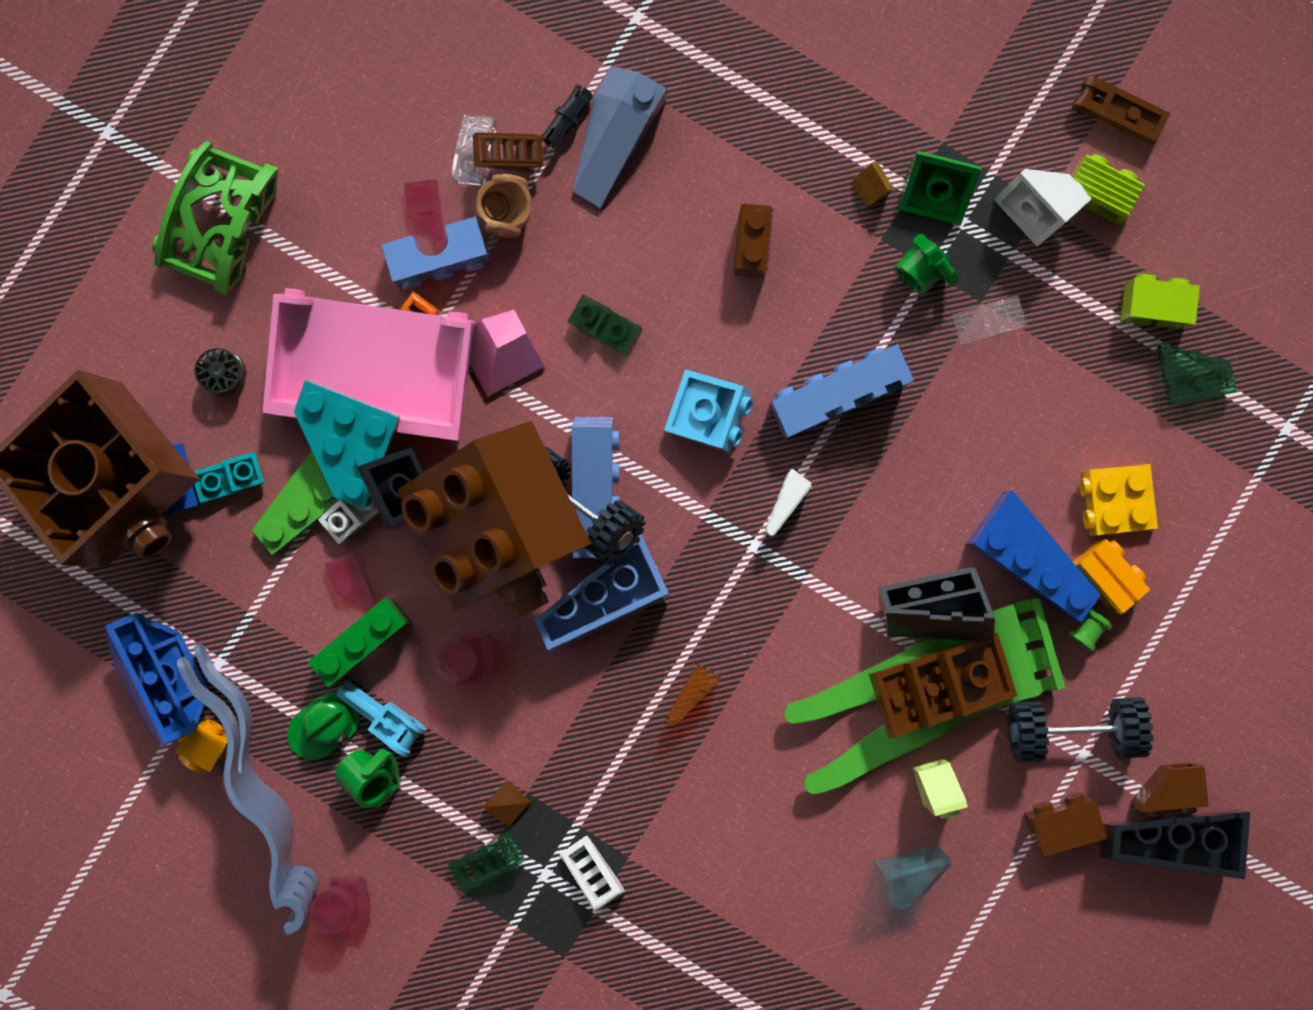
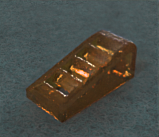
[666,663,721,727]

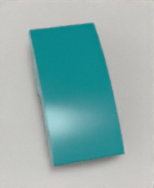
[194,452,264,504]

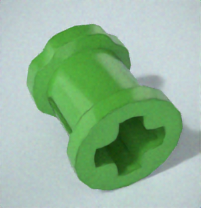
[1068,610,1112,652]

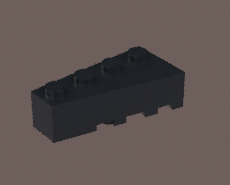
[1099,810,1250,879]

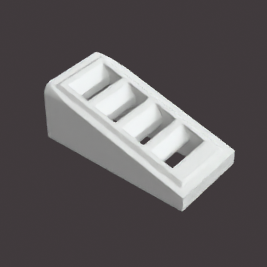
[765,469,812,537]
[560,836,626,911]

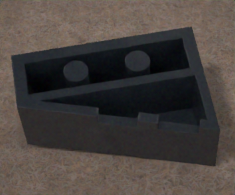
[878,566,995,642]

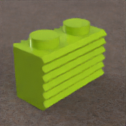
[1071,154,1145,224]

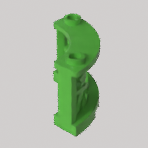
[152,141,278,295]

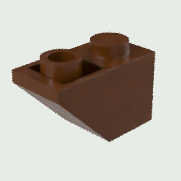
[1131,762,1209,817]

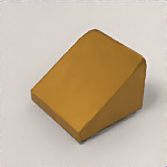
[852,161,893,207]

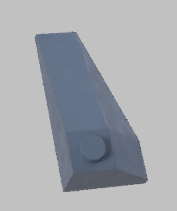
[573,66,667,210]

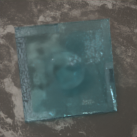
[874,845,952,909]

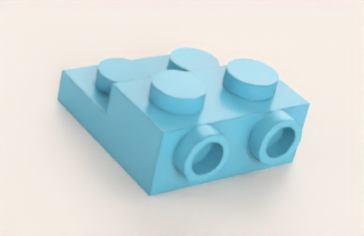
[664,369,753,453]

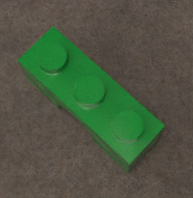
[308,597,412,688]

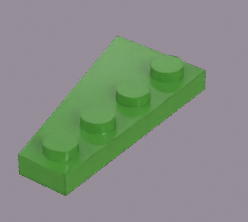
[252,451,340,555]

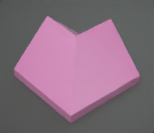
[469,310,545,397]

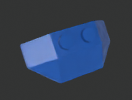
[104,613,209,746]

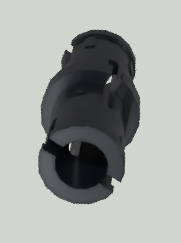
[541,84,593,149]

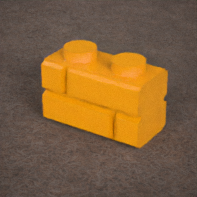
[1073,539,1150,615]

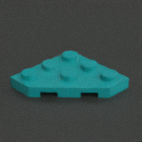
[294,380,401,509]

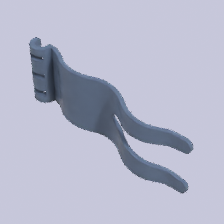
[177,644,318,935]

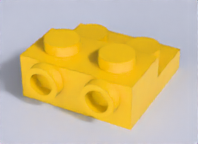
[1079,464,1158,536]

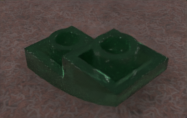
[567,294,643,357]

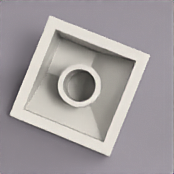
[994,169,1091,246]

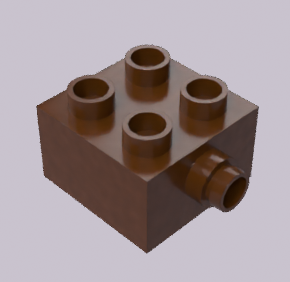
[0,370,200,568]
[397,421,591,618]

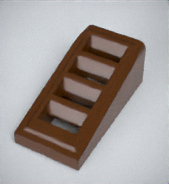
[472,132,543,172]

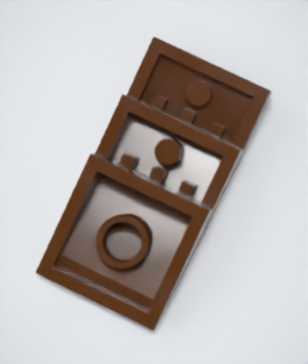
[869,633,1017,738]

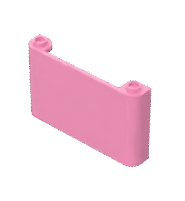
[262,288,474,441]

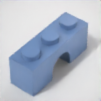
[381,217,491,290]

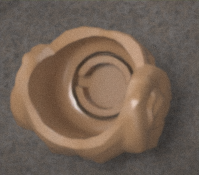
[475,174,532,239]

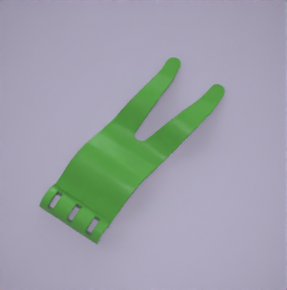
[784,597,1065,794]

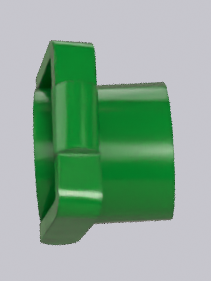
[894,234,960,295]
[335,749,401,809]

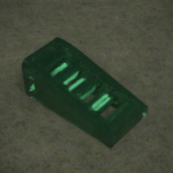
[448,831,525,893]

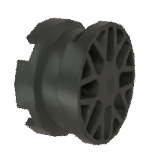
[194,348,247,396]

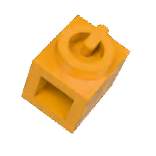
[175,719,228,774]

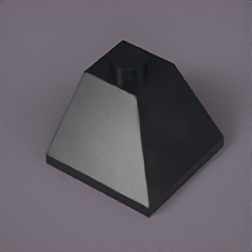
[357,447,424,529]

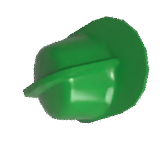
[287,692,360,760]

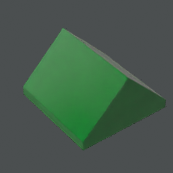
[898,151,982,225]

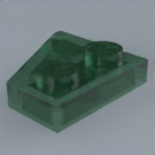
[1156,343,1237,406]

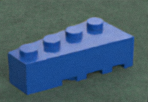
[966,490,1101,622]

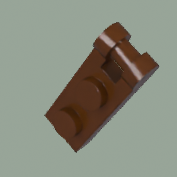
[1072,76,1170,145]

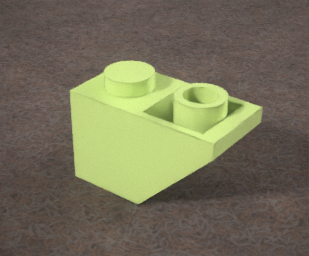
[912,759,968,819]

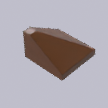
[483,780,531,827]

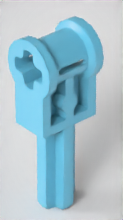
[336,681,427,757]

